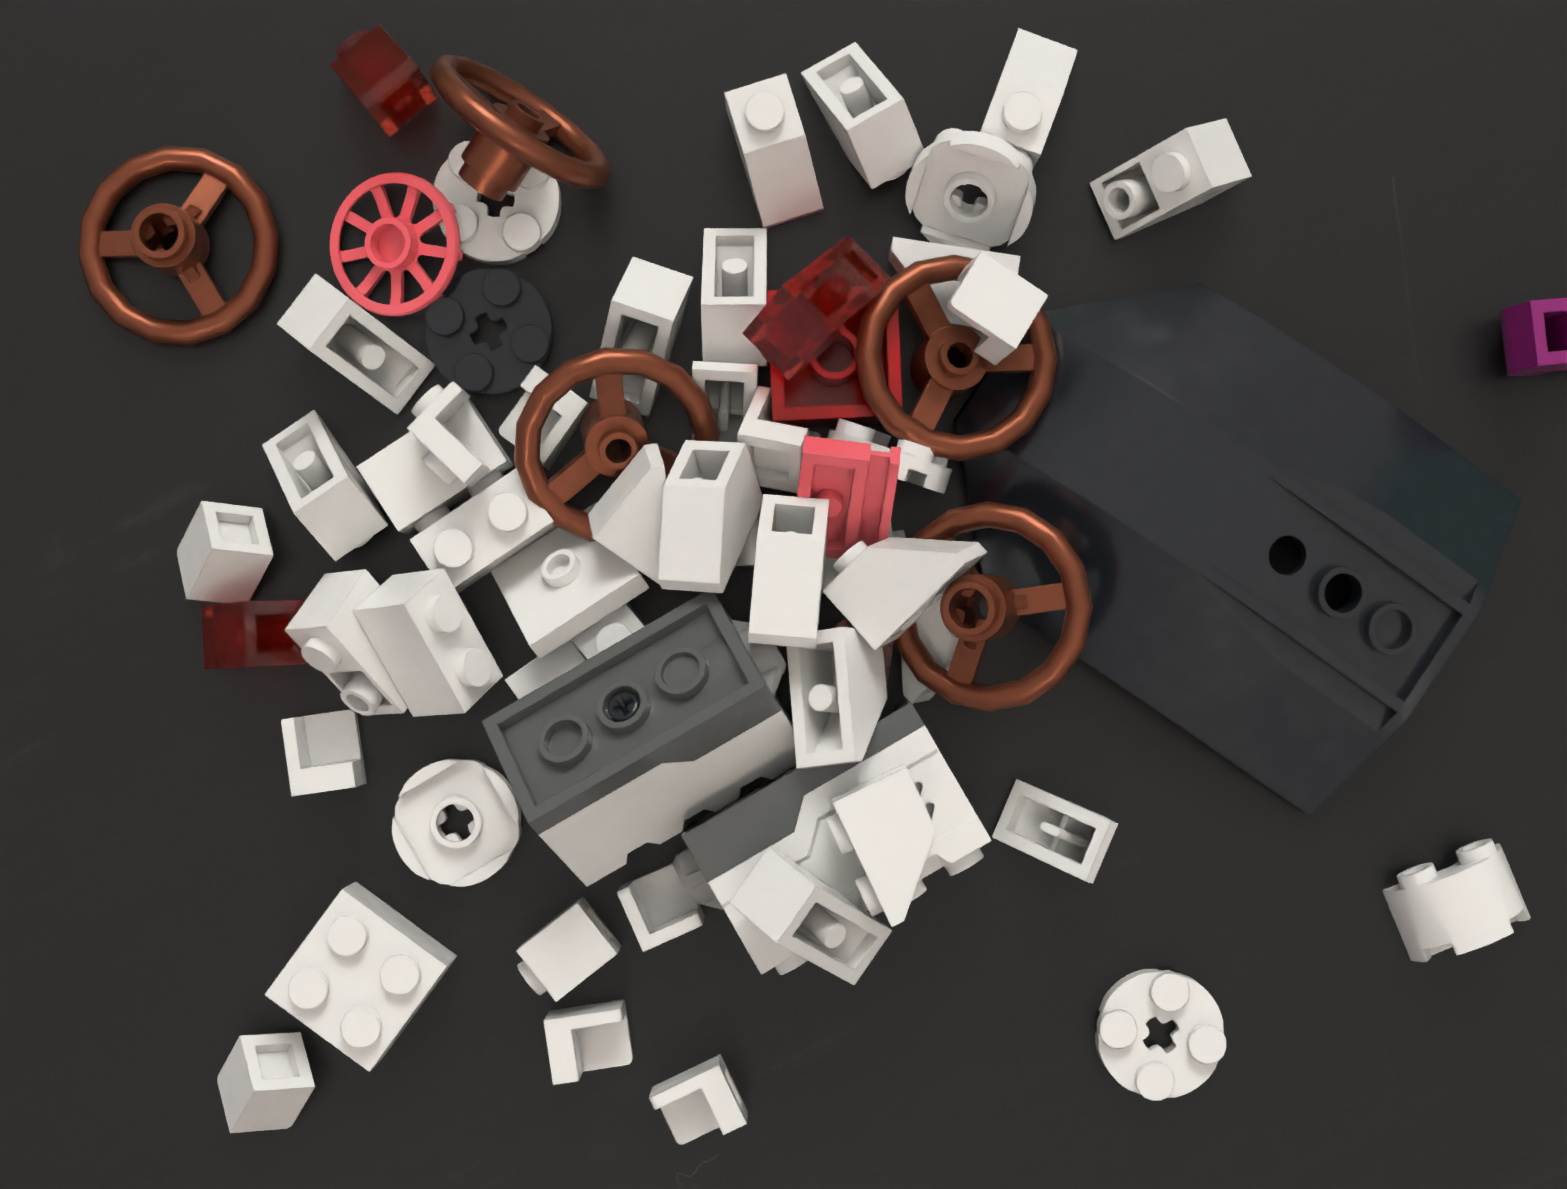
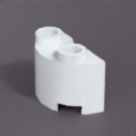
[1382,838,1531,962]

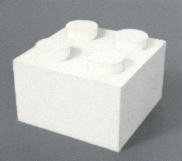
[264,881,457,1072]

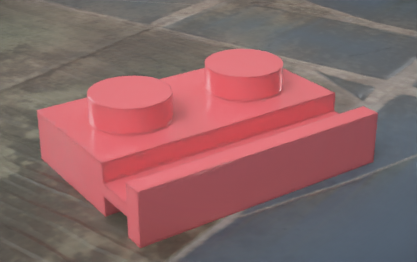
[797,436,901,559]

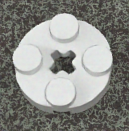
[905,128,1036,251]
[433,141,562,265]
[827,418,952,494]
[392,758,522,887]
[1095,969,1226,1101]

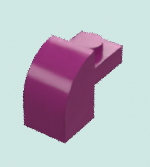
[1499,298,1567,376]

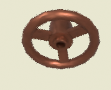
[430,55,611,201]
[78,146,279,346]
[854,254,1058,461]
[514,347,720,542]
[894,501,1093,712]

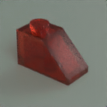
[330,24,438,138]
[742,235,891,380]
[201,600,309,669]

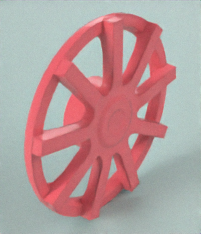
[330,172,463,317]

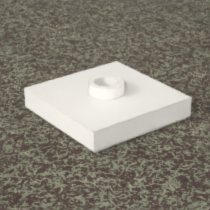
[491,502,649,659]

